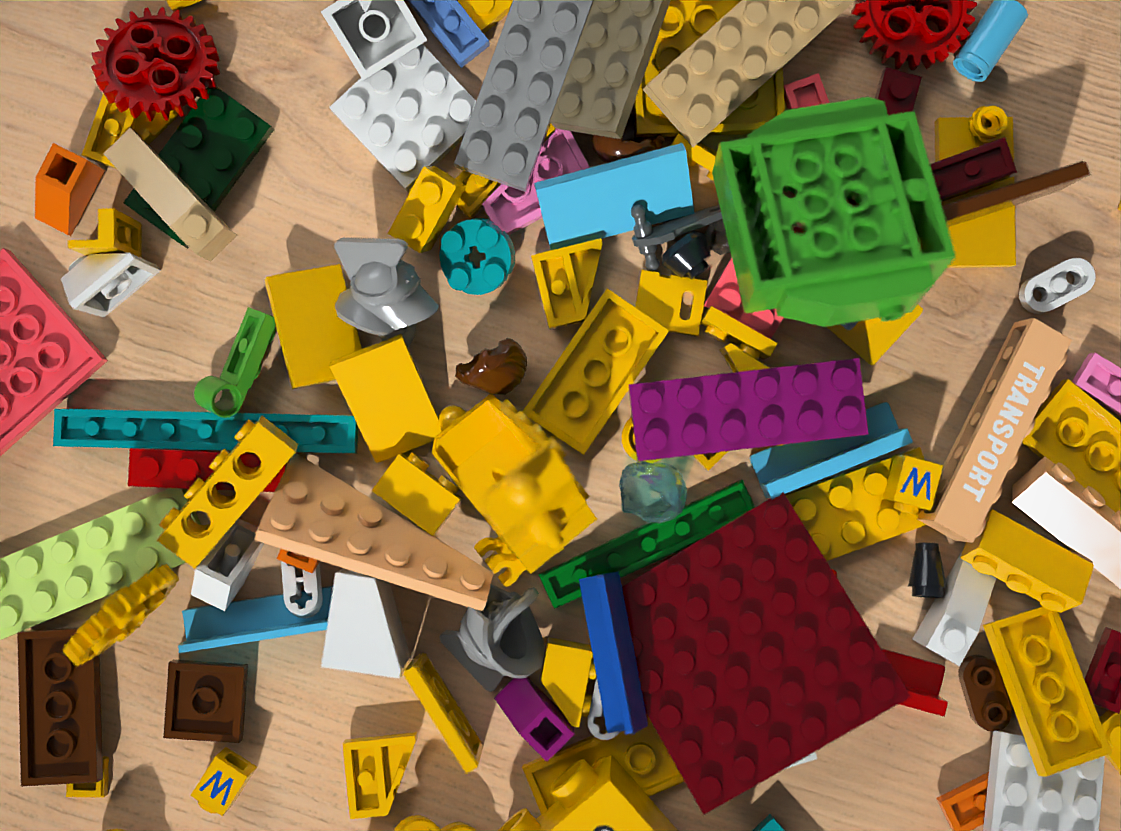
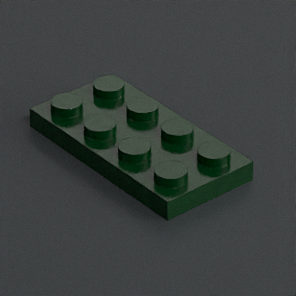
[123,87,274,249]

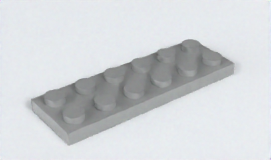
[454,0,593,192]

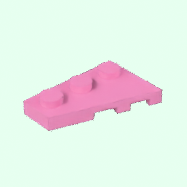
[482,129,590,235]

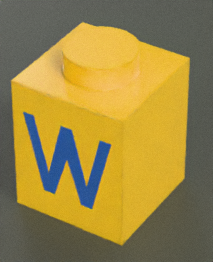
[883,455,943,515]
[190,747,257,816]

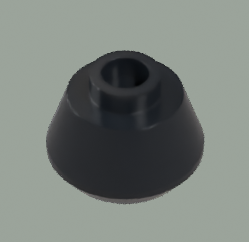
[662,231,711,280]

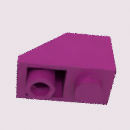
[494,677,574,762]

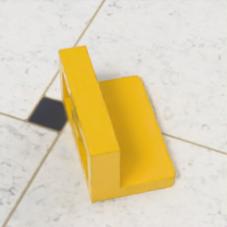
[68,208,142,258]

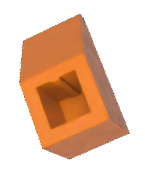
[35,143,105,236]

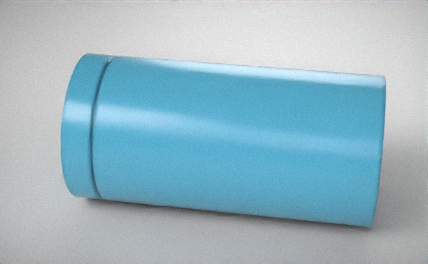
[953,0,1028,82]

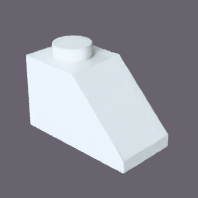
[191,518,264,611]

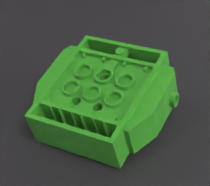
[712,97,956,327]

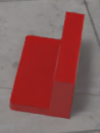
[881,648,948,717]

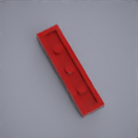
[128,448,287,492]

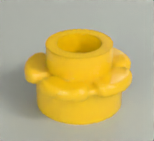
[969,106,1007,143]

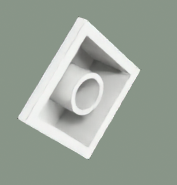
[321,0,427,80]

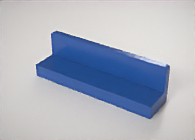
[579,572,648,734]

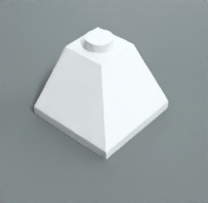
[61,253,161,317]

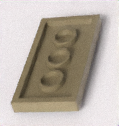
[549,0,671,139]

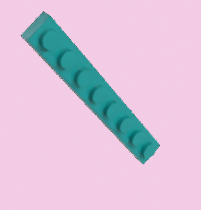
[53,409,358,453]

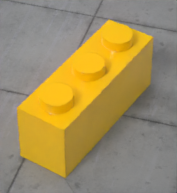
[960,509,1094,613]

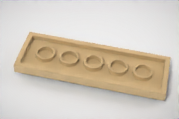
[643,0,855,147]

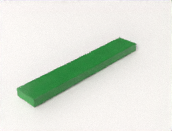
[539,480,755,609]

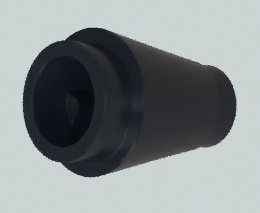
[908,543,947,598]

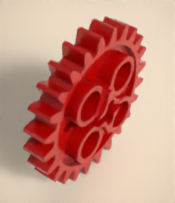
[851,0,977,71]
[91,7,220,121]

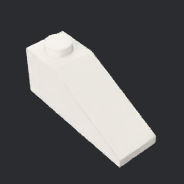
[912,550,996,666]

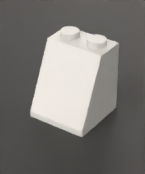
[321,568,411,679]

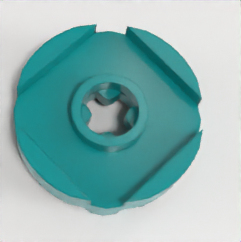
[439,218,515,295]

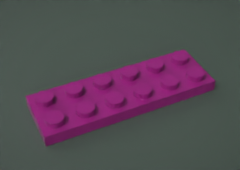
[628,358,869,461]

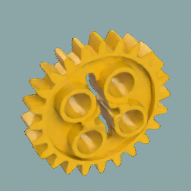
[63,564,179,666]

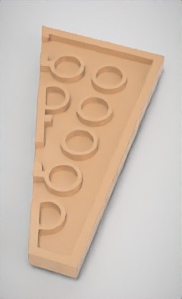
[255,453,494,611]

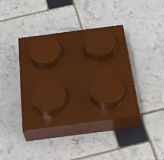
[163,659,248,743]

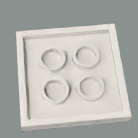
[329,44,476,191]
[983,731,1105,831]

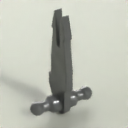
[631,203,723,271]

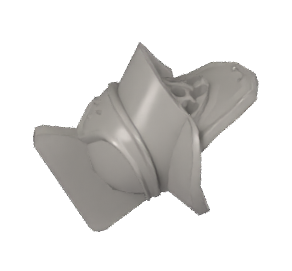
[334,237,439,348]
[440,585,545,692]

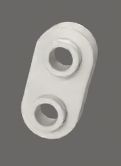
[1019,258,1095,314]

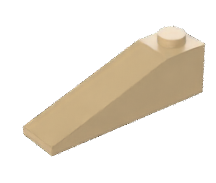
[103,127,237,262]

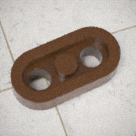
[958,655,1012,732]

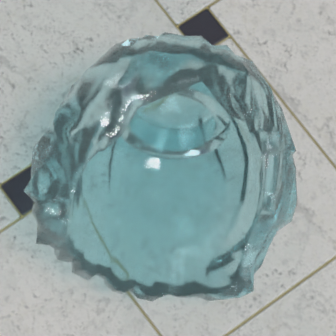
[619,461,687,524]

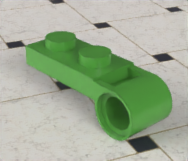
[194,307,276,418]

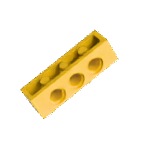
[157,416,298,569]

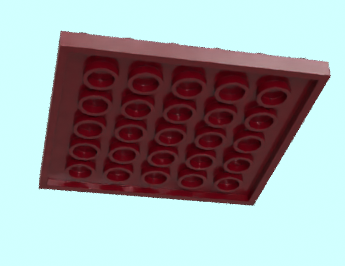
[622,492,911,815]

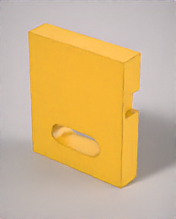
[635,270,708,337]

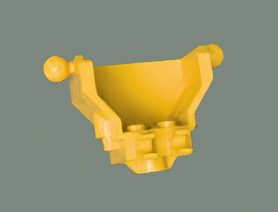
[432,393,597,587]

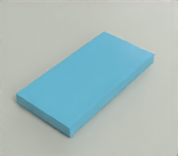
[534,143,695,250]

